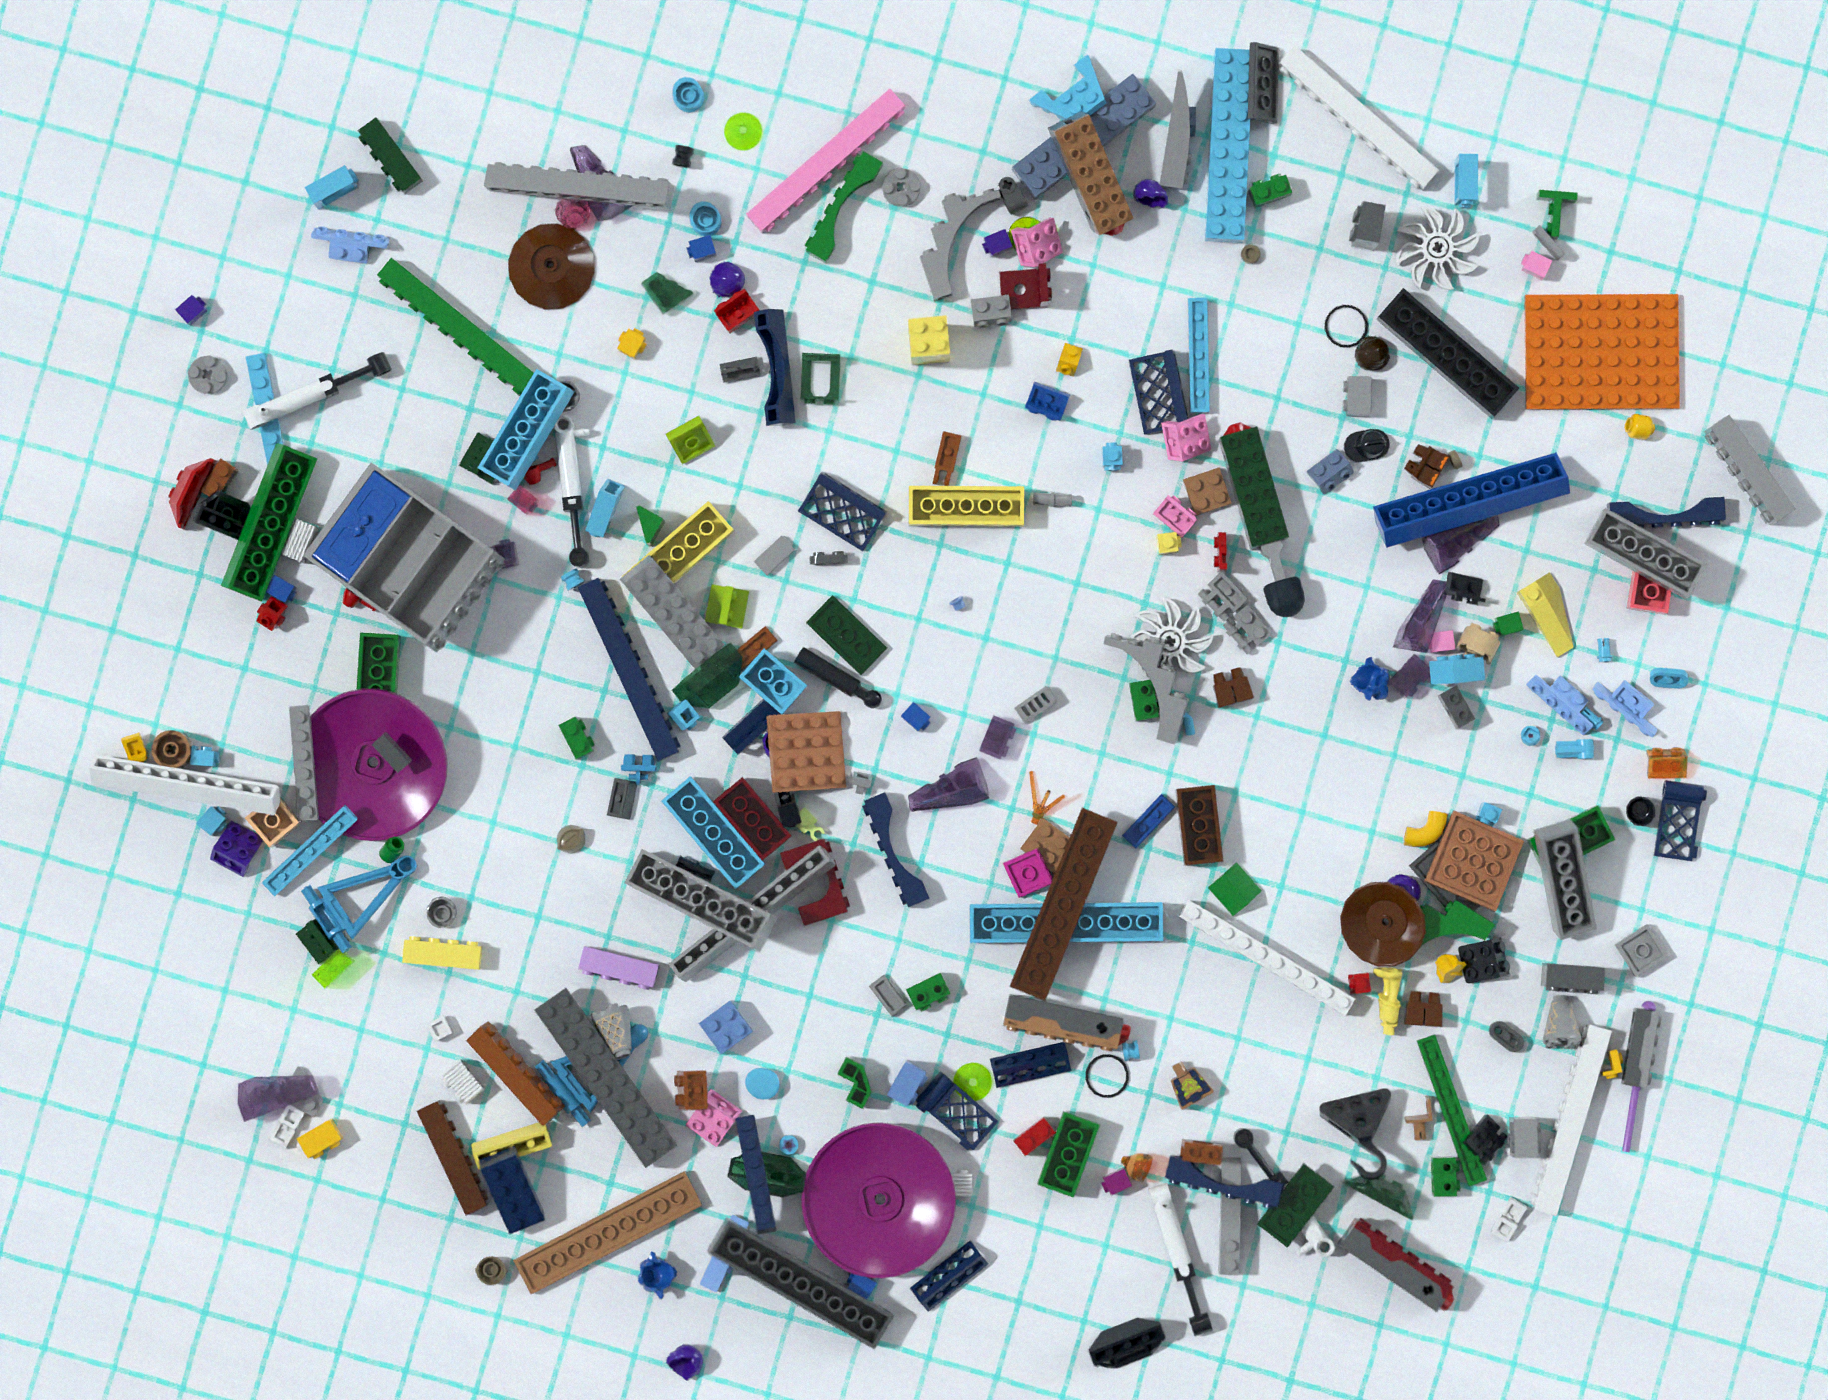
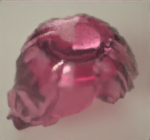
[554,198,591,229]

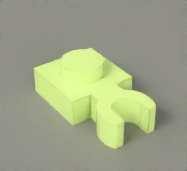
[796,807,825,841]

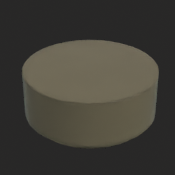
[1241,244,1260,264]
[1448,450,1463,470]

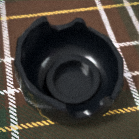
[1626,796,1656,826]

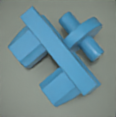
[621,754,656,785]

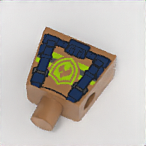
[1170,1061,1214,1110]

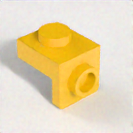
[1056,343,1083,376]
[121,732,148,763]
[1600,1049,1623,1079]

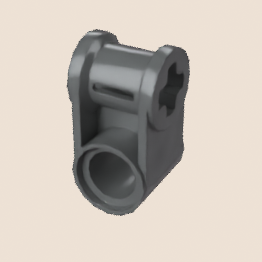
[998,177,1028,215]

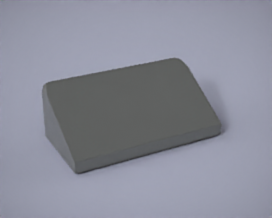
[372,732,412,773]
[607,778,637,820]

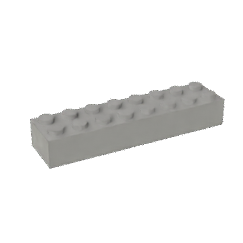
[624,849,778,952]

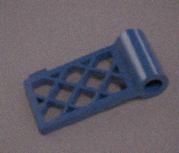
[1653,780,1707,861]
[915,1071,999,1151]

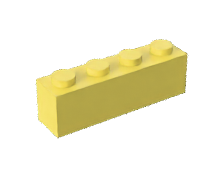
[402,936,483,970]
[471,1122,552,1170]

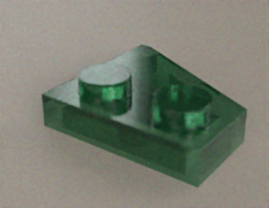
[641,272,693,315]

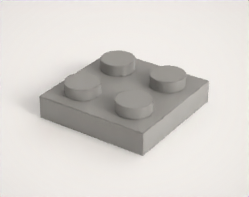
[1614,924,1669,977]

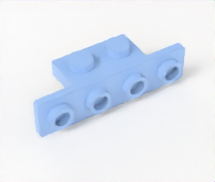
[311,226,390,263]
[1526,675,1593,735]
[1592,680,1657,738]
[700,1215,749,1292]

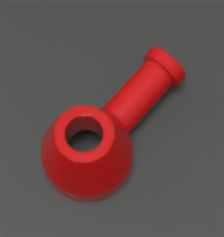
[523,457,557,485]
[342,587,376,612]

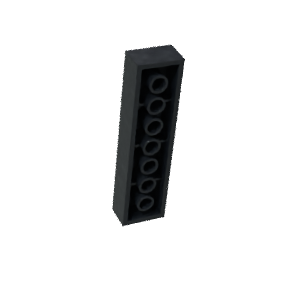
[1376,288,1519,419]

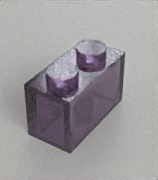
[1388,654,1430,698]
[979,715,1016,760]

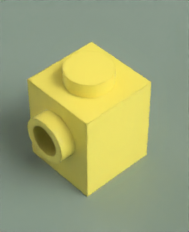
[1156,532,1182,555]

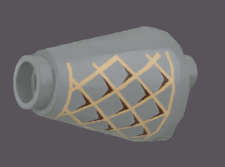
[1543,995,1581,1049]
[591,1003,632,1059]

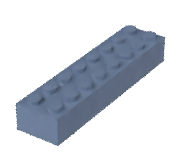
[1012,73,1156,200]

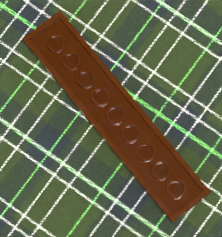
[1009,808,1118,1001]

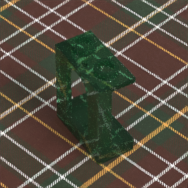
[800,353,841,405]

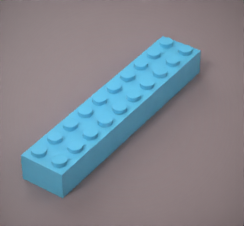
[1205,48,1250,243]
[970,902,1163,943]

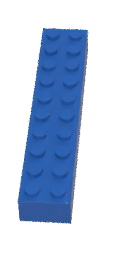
[1373,452,1570,548]

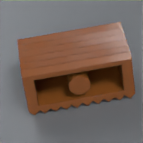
[200,458,238,496]

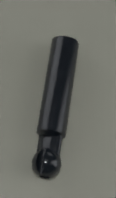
[794,646,882,709]

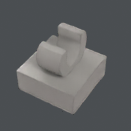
[851,771,873,795]

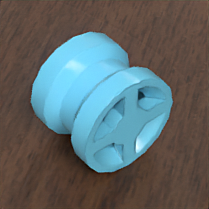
[561,568,584,591]
[1122,1040,1140,1061]

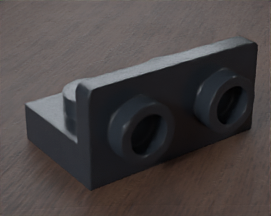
[1444,572,1486,605]

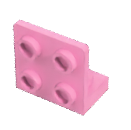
[1011,218,1063,267]
[1161,414,1211,462]
[686,1089,742,1147]

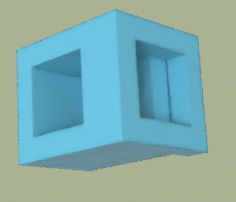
[667,699,700,731]
[190,745,220,767]
[1475,802,1502,827]

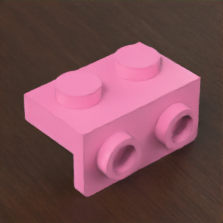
[1153,495,1198,538]

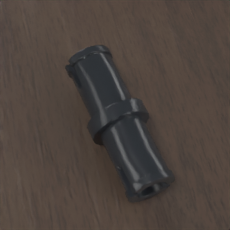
[676,855,715,882]

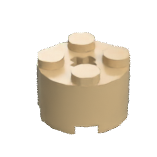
[1456,623,1500,664]

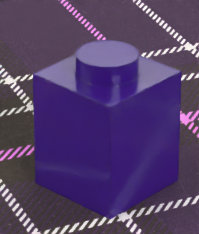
[982,229,1012,257]
[175,295,207,326]

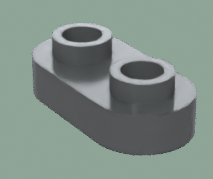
[809,551,848,565]
[1489,1021,1524,1052]

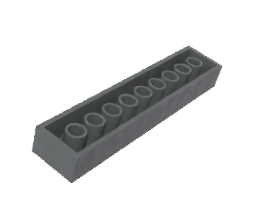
[534,987,677,1168]
[707,1217,894,1350]

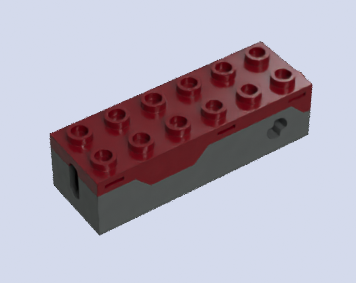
[1337,1218,1454,1312]

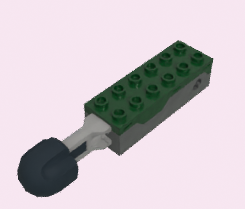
[1219,422,1305,617]

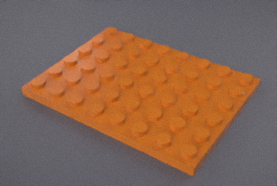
[1524,294,1680,410]

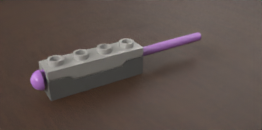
[1621,1001,1661,1152]

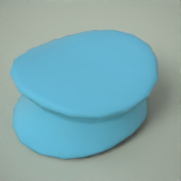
[672,77,704,113]
[689,202,722,236]
[745,1068,780,1100]

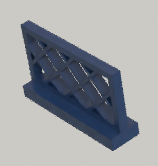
[1129,349,1189,435]
[798,472,887,551]

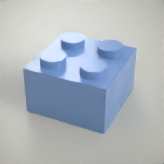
[699,1000,753,1054]
[887,1060,928,1106]

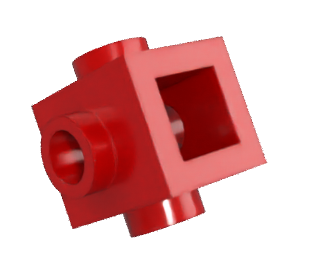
[256,596,288,631]

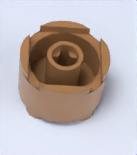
[152,730,193,769]

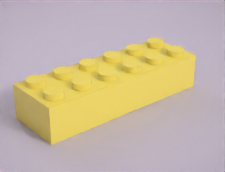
[909,486,1024,527]
[622,501,734,584]

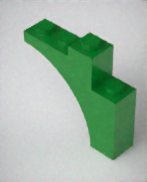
[1420,899,1495,946]

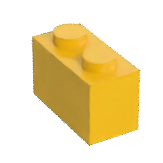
[296,1119,343,1159]

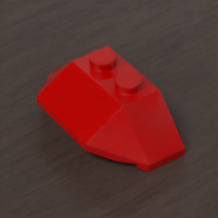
[168,458,217,530]

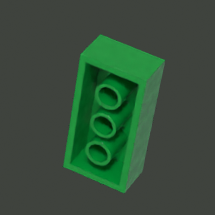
[356,632,401,694]
[1526,805,1616,868]
[1037,1111,1100,1198]

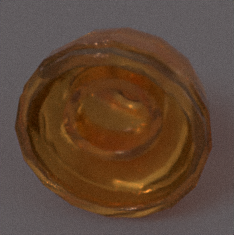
[1121,1153,1153,1183]

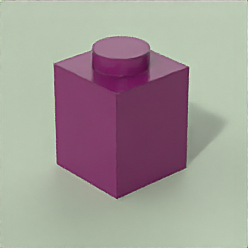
[1101,1168,1132,1196]

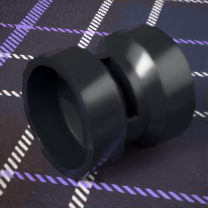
[672,145,694,168]

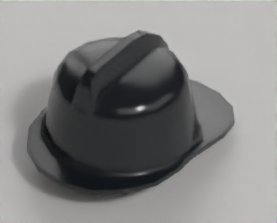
[1344,429,1390,462]

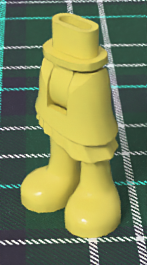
[1373,967,1402,1035]

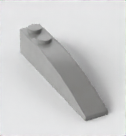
[1160,69,1192,189]
[1218,1157,1241,1275]

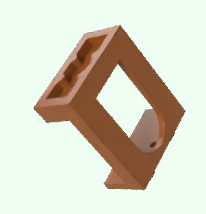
[1180,1139,1223,1166]

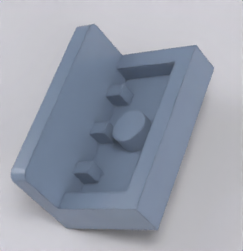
[1307,449,1354,495]

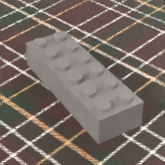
[1704,415,1796,525]
[1584,508,1707,599]
[620,555,724,669]
[1534,819,1597,940]

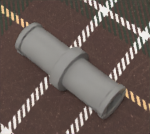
[1033,492,1072,507]

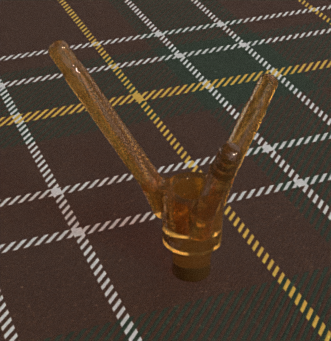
[1029,771,1065,825]

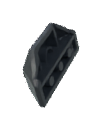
[193,490,251,540]
[1088,1318,1166,1369]

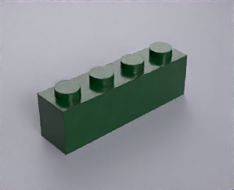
[358,117,423,194]

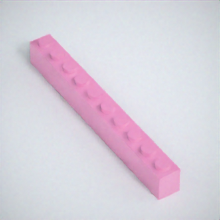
[746,89,905,233]

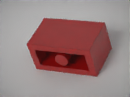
[1013,1117,1056,1156]

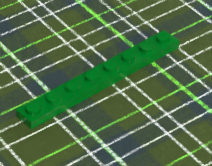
[1416,1034,1487,1186]

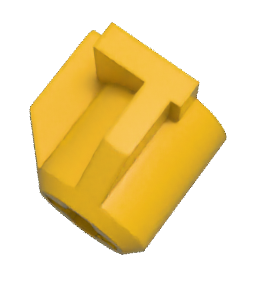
[1435,954,1466,983]

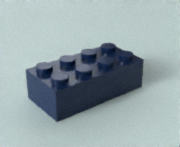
[479,1146,545,1235]

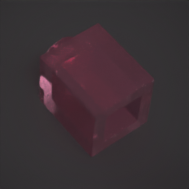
[508,484,538,515]

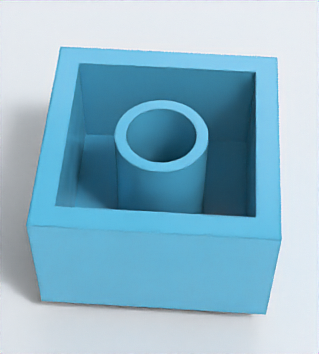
[1429,654,1485,684]

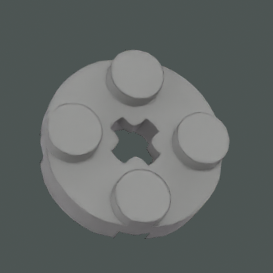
[882,167,920,207]
[188,355,227,394]

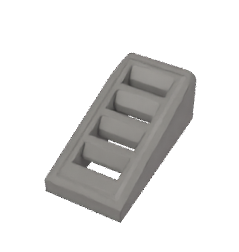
[1014,686,1057,723]

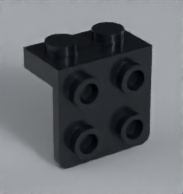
[1458,937,1510,984]

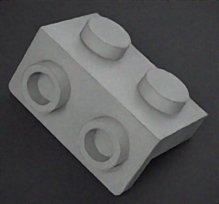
[971,295,1012,328]

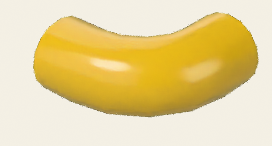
[1403,811,1448,847]

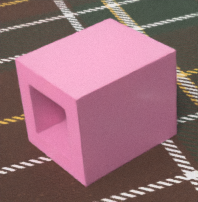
[1521,251,1552,280]
[1425,630,1455,653]

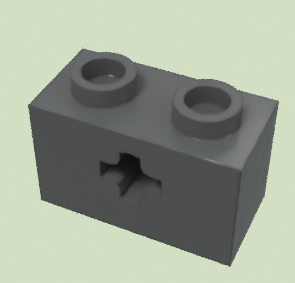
[1438,686,1475,729]

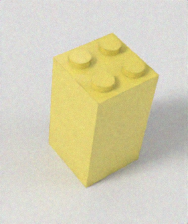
[908,315,950,365]

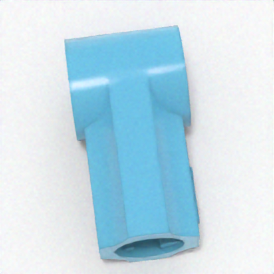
[1555,739,1594,759]

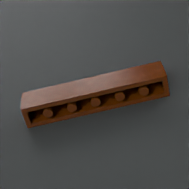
[417,1100,489,1216]

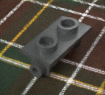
[720,357,761,383]

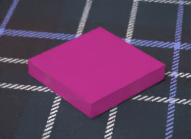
[1003,848,1053,898]

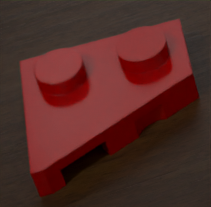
[1214,532,1227,572]

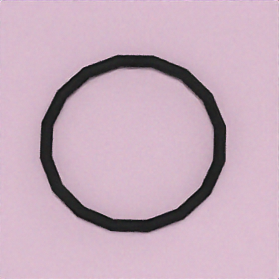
[1324,305,1368,348]
[1085,1054,1129,1098]

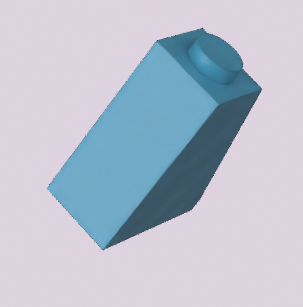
[585,479,625,538]

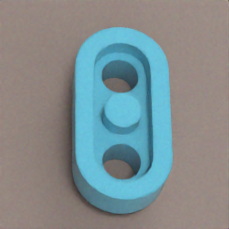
[1650,668,1688,689]

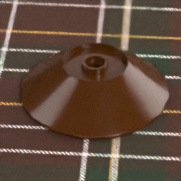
[508,223,595,310]
[1340,882,1426,967]

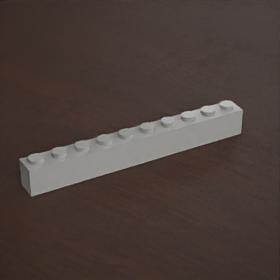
[484,162,674,209]
[668,846,836,982]

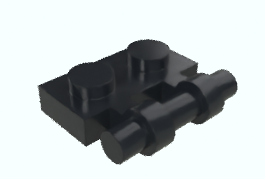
[1462,1114,1508,1165]

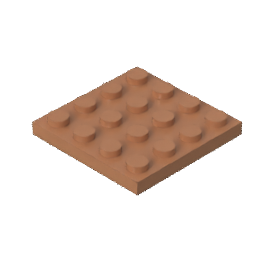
[767,711,846,793]
[1424,811,1524,912]

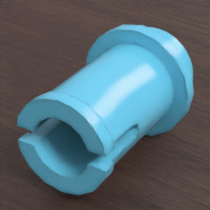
[1597,638,1612,662]
[1581,707,1604,730]

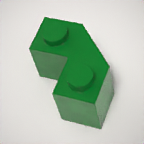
[837,1056,872,1109]

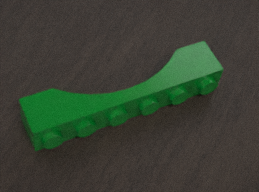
[805,151,883,264]

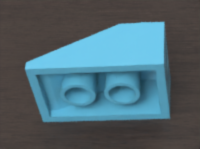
[739,648,807,715]

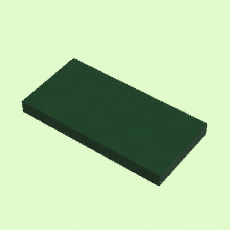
[806,595,887,675]
[1257,1163,1335,1248]

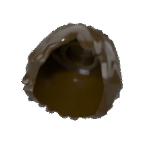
[1355,335,1390,371]

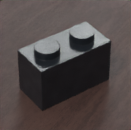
[774,791,802,828]

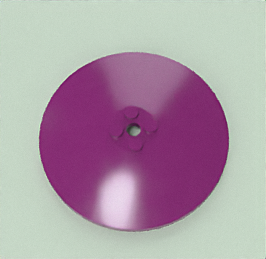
[293,688,448,841]
[802,1123,956,1278]

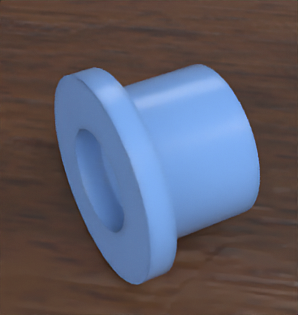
[949,596,965,611]

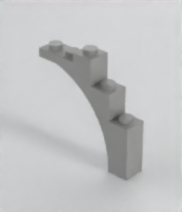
[920,188,1001,301]
[1103,633,1189,745]

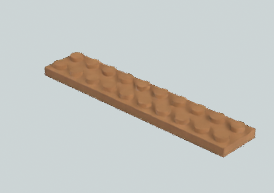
[513,1171,702,1294]

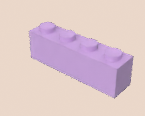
[578,946,659,990]

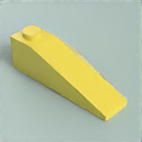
[1517,572,1574,657]

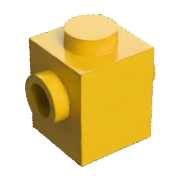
[617,328,647,360]

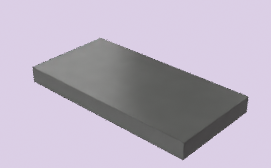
[1248,42,1279,124]
[1409,841,1480,911]

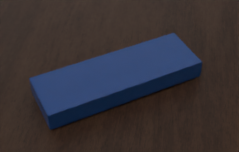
[1122,794,1175,849]

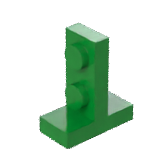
[1537,190,1578,240]

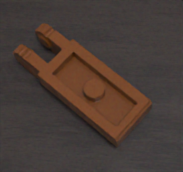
[932,431,962,486]

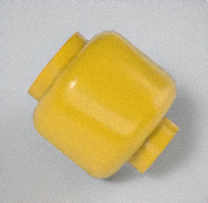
[1625,414,1655,440]

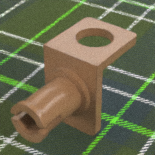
[1404,1096,1432,1140]

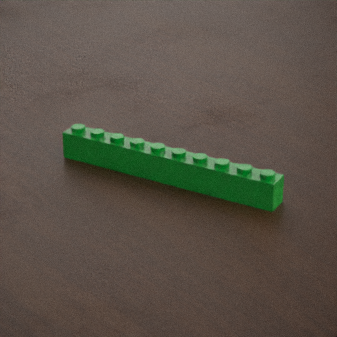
[377,257,534,396]

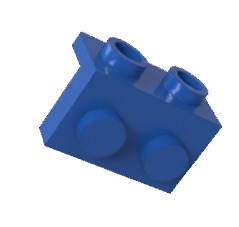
[1025,381,1070,421]

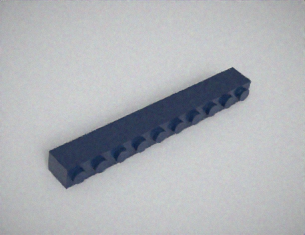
[578,578,681,762]

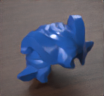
[1350,657,1389,701]
[638,1251,677,1299]

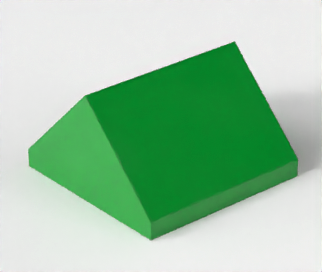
[636,505,665,546]
[1207,862,1262,916]

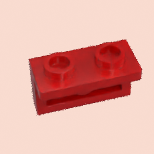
[714,289,760,334]

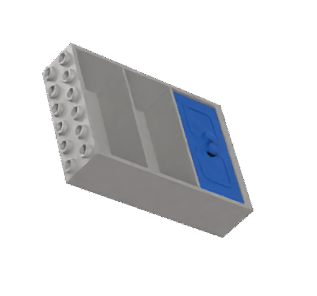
[303,462,505,652]

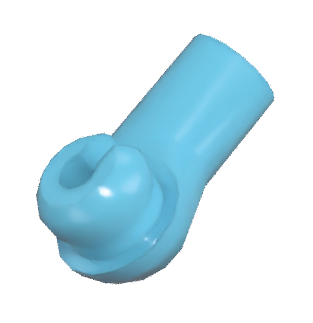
[1183,712,1195,736]

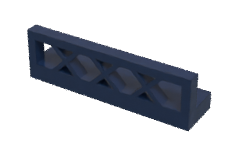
[722,699,794,755]
[990,1042,1071,1088]
[910,1241,988,1312]

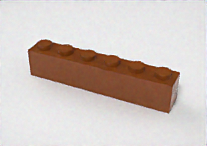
[466,1021,565,1126]

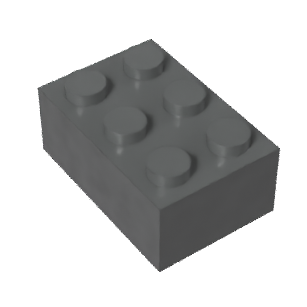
[1349,201,1386,251]
[1541,963,1605,994]

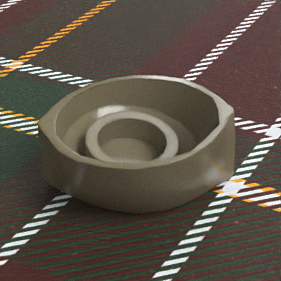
[557,825,585,854]
[475,1256,508,1285]

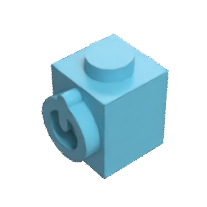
[1102,442,1123,471]

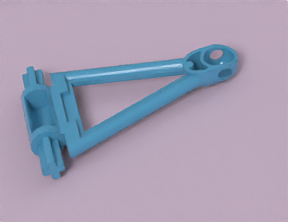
[301,856,417,953]
[535,1024,648,1127]

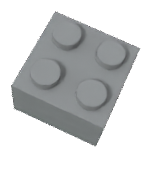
[1509,1117,1541,1158]

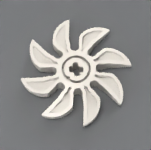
[1396,207,1479,290]
[1128,598,1213,685]

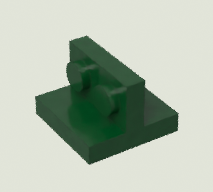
[459,432,495,484]
[296,919,350,964]

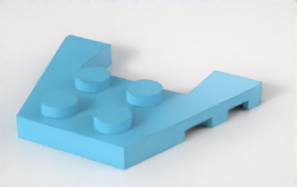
[1029,55,1106,120]

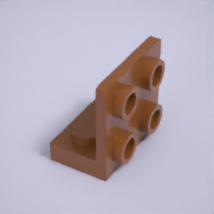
[674,1070,708,1110]

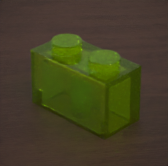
[312,949,355,989]

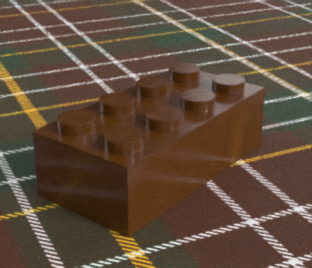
[1175,785,1223,866]

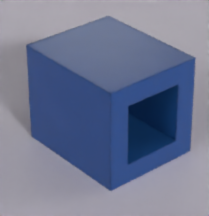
[686,235,716,262]
[266,575,297,604]
[901,702,931,732]
[846,1273,877,1299]

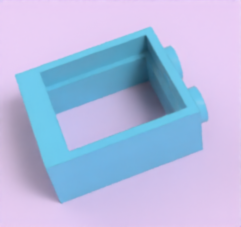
[1454,154,1478,208]
[304,165,359,210]

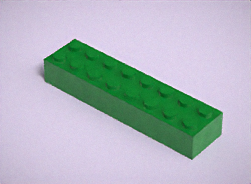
[221,443,317,602]

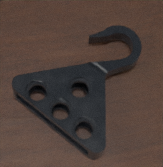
[1319,1088,1391,1180]

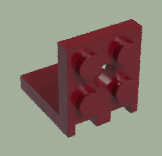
[999,263,1052,310]

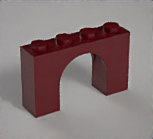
[780,839,850,926]

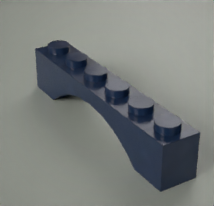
[754,309,796,426]
[1607,497,1726,528]
[862,792,930,907]
[735,1115,777,1235]
[1165,1154,1285,1209]

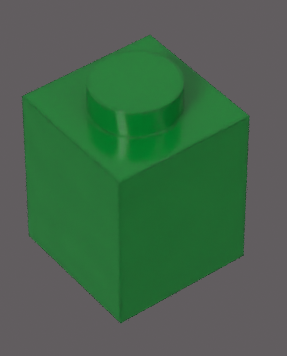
[1493,611,1524,637]

